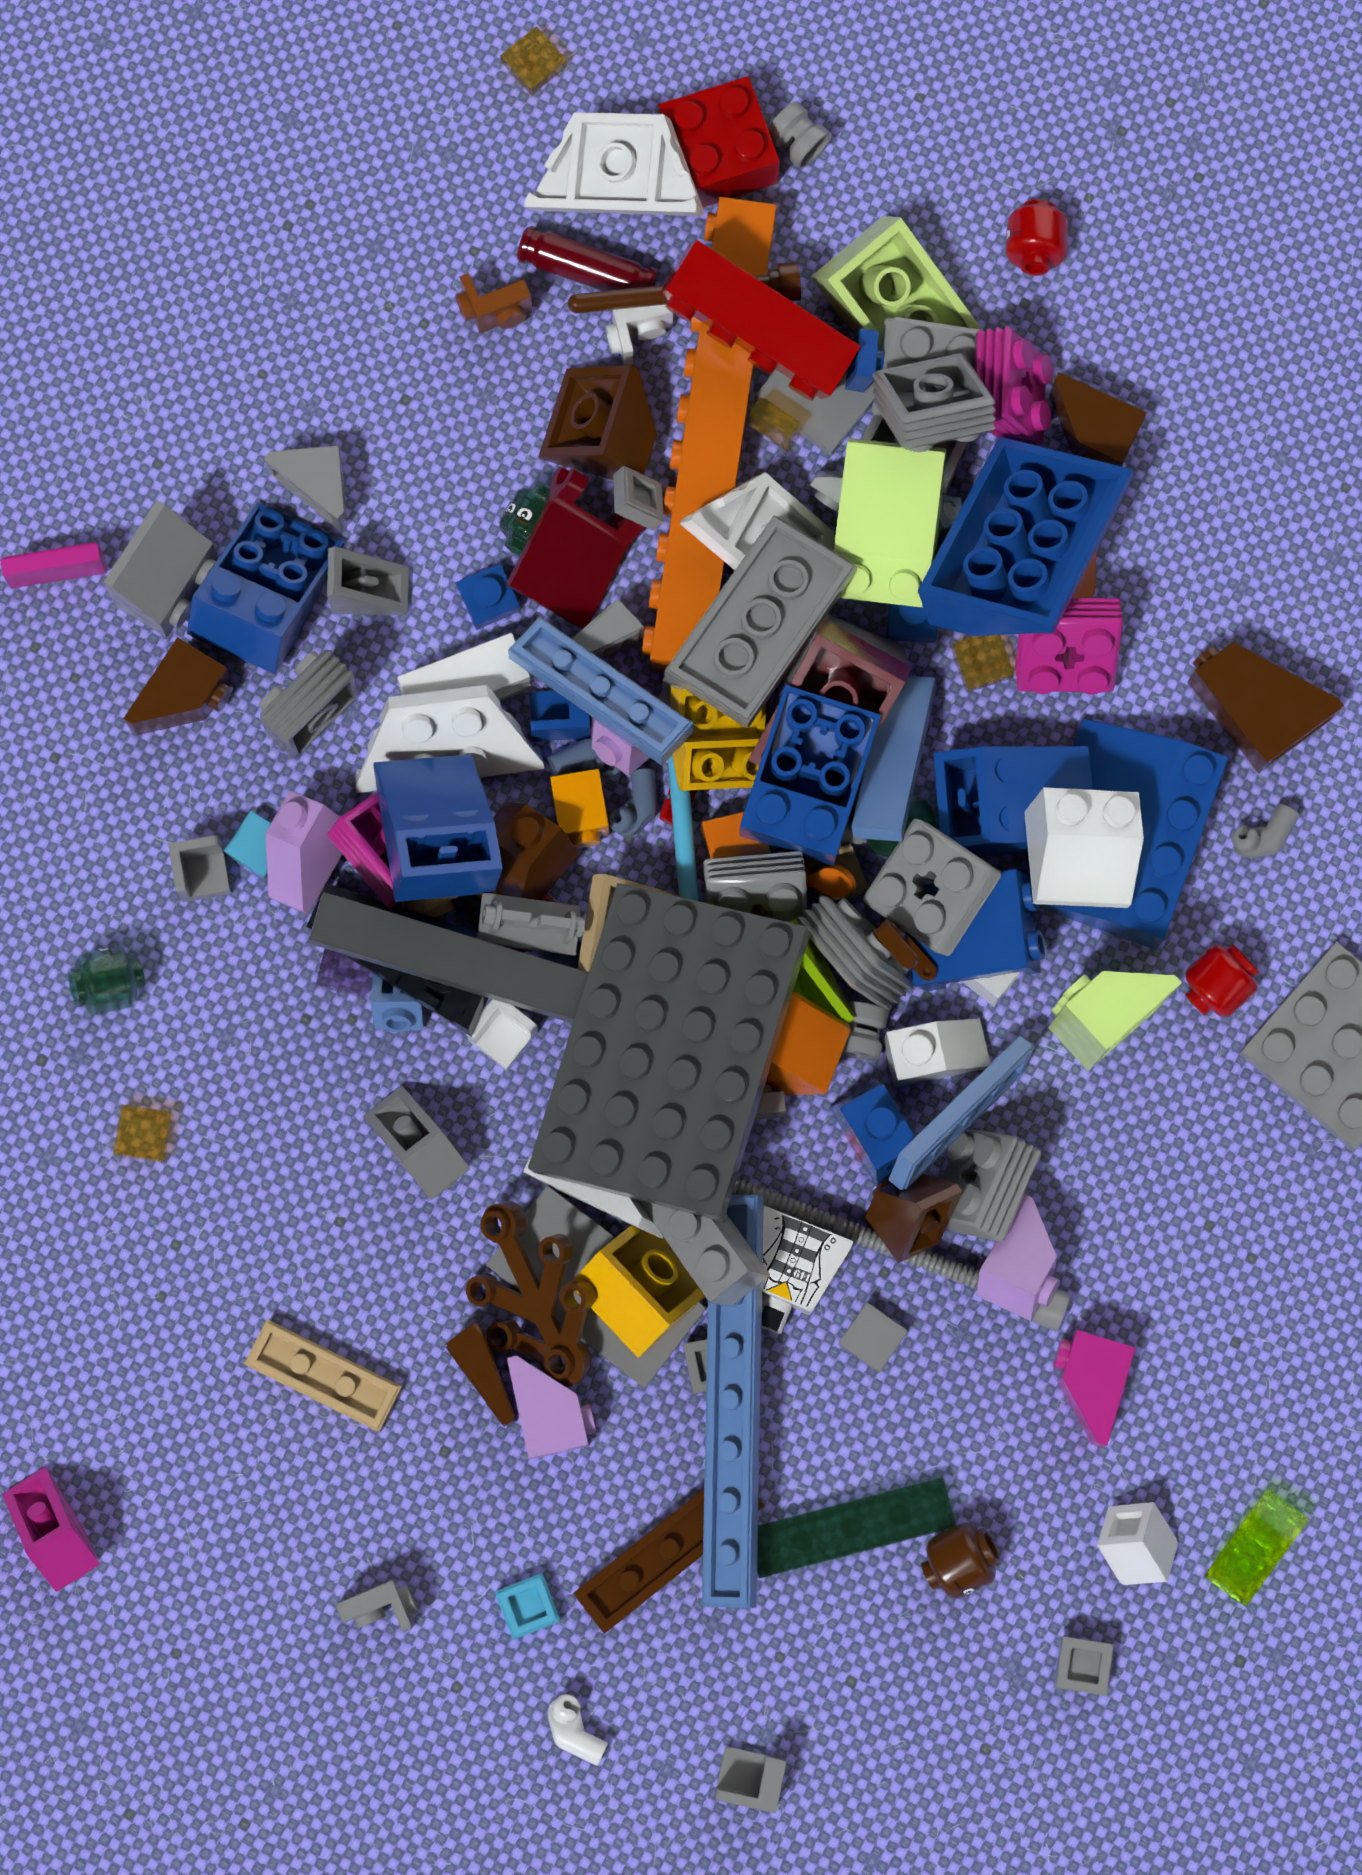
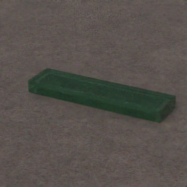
[757,1477,956,1578]

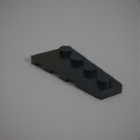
[306,883,510,1037]

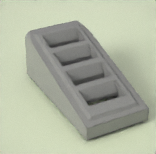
[572,600,644,659]

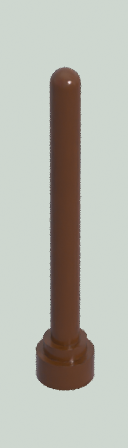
[568,262,801,314]

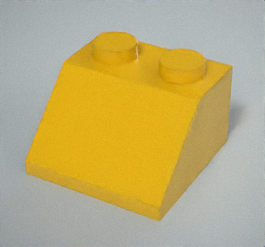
[570,1225,705,1358]

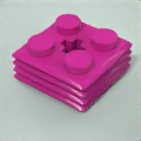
[974,325,1053,446]
[1015,598,1123,695]
[328,792,400,908]

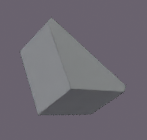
[263,446,348,533]
[327,546,409,615]

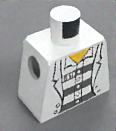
[761,1205,854,1334]

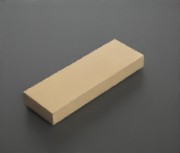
[244,1319,403,1433]

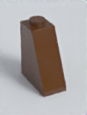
[1187,642,1344,773]

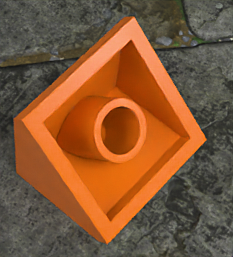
[765,991,851,1096]

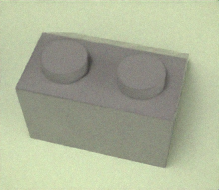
[104,500,218,637]

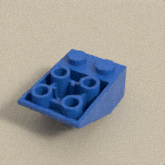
[187,502,344,674]
[739,685,881,866]
[933,746,1093,858]
[373,754,503,902]

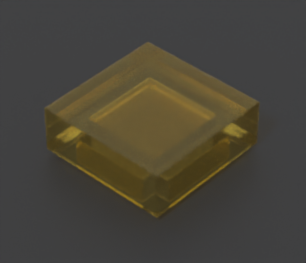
[500,26,567,96]
[749,397,800,452]
[951,635,1014,693]
[113,1104,173,1163]

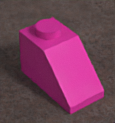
[1053,1330,1135,1447]
[2,1466,100,1592]

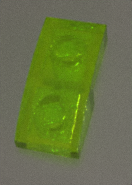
[1204,1489,1310,1607]

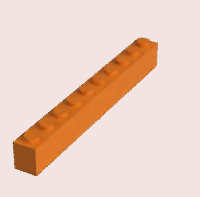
[642,197,776,673]

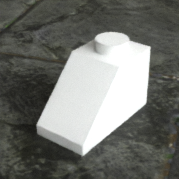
[883,1019,990,1088]

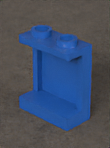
[906,869,1045,991]

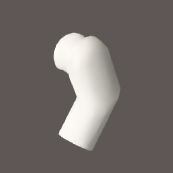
[547,1694,608,1766]

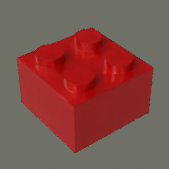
[658,76,780,207]

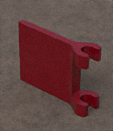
[506,467,644,630]

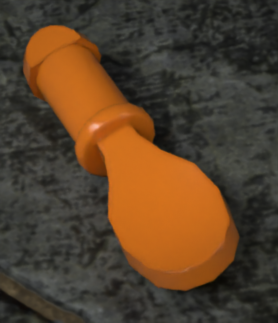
[805,865,856,897]

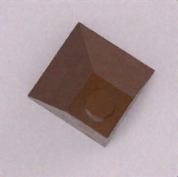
[538,365,657,480]
[469,802,580,904]

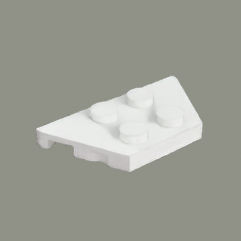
[524,112,703,216]
[680,472,835,570]
[355,685,544,793]

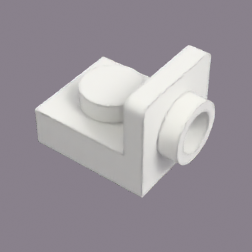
[605,305,673,365]

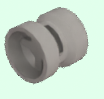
[768,101,832,170]
[841,1001,889,1061]

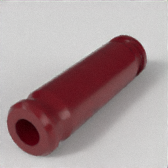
[517,226,659,291]

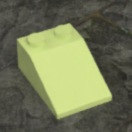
[810,216,982,349]
[834,438,946,608]

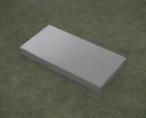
[665,515,857,729]
[486,1185,706,1389]

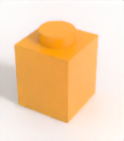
[550,769,609,848]

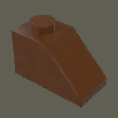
[1049,372,1147,467]
[123,637,233,735]
[865,1173,963,1263]

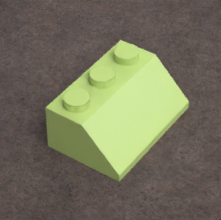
[1048,971,1182,1071]

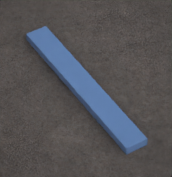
[702,1195,764,1608]

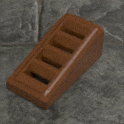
[446,1321,516,1428]

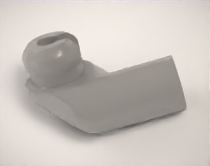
[1232,804,1300,859]

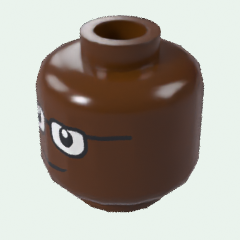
[921,1523,1001,1599]

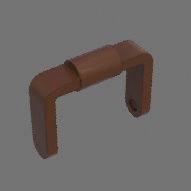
[873,920,938,981]

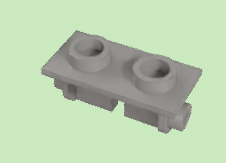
[477,893,585,956]

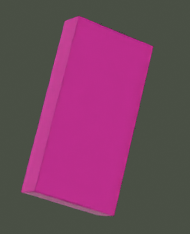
[0,542,107,589]

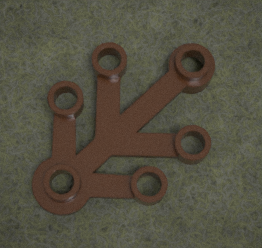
[466,1201,595,1387]

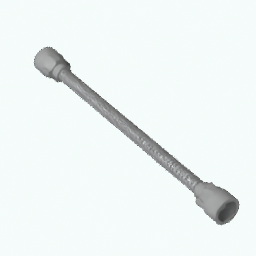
[732,1177,1071,1332]

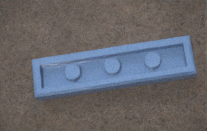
[508,617,694,765]
[852,676,936,842]
[889,1036,1033,1191]

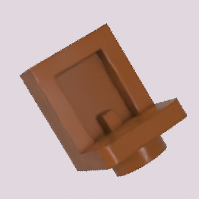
[455,273,532,334]

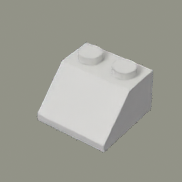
[1024,787,1144,908]

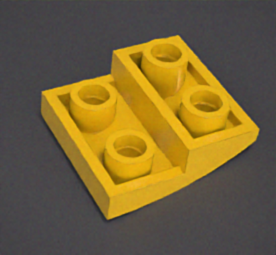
[670,685,767,791]

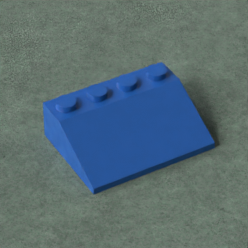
[918,437,1134,636]
[1026,718,1229,950]

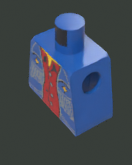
[829,1082,915,1187]

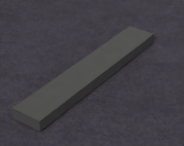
[308,892,589,1023]

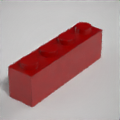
[659,239,861,401]

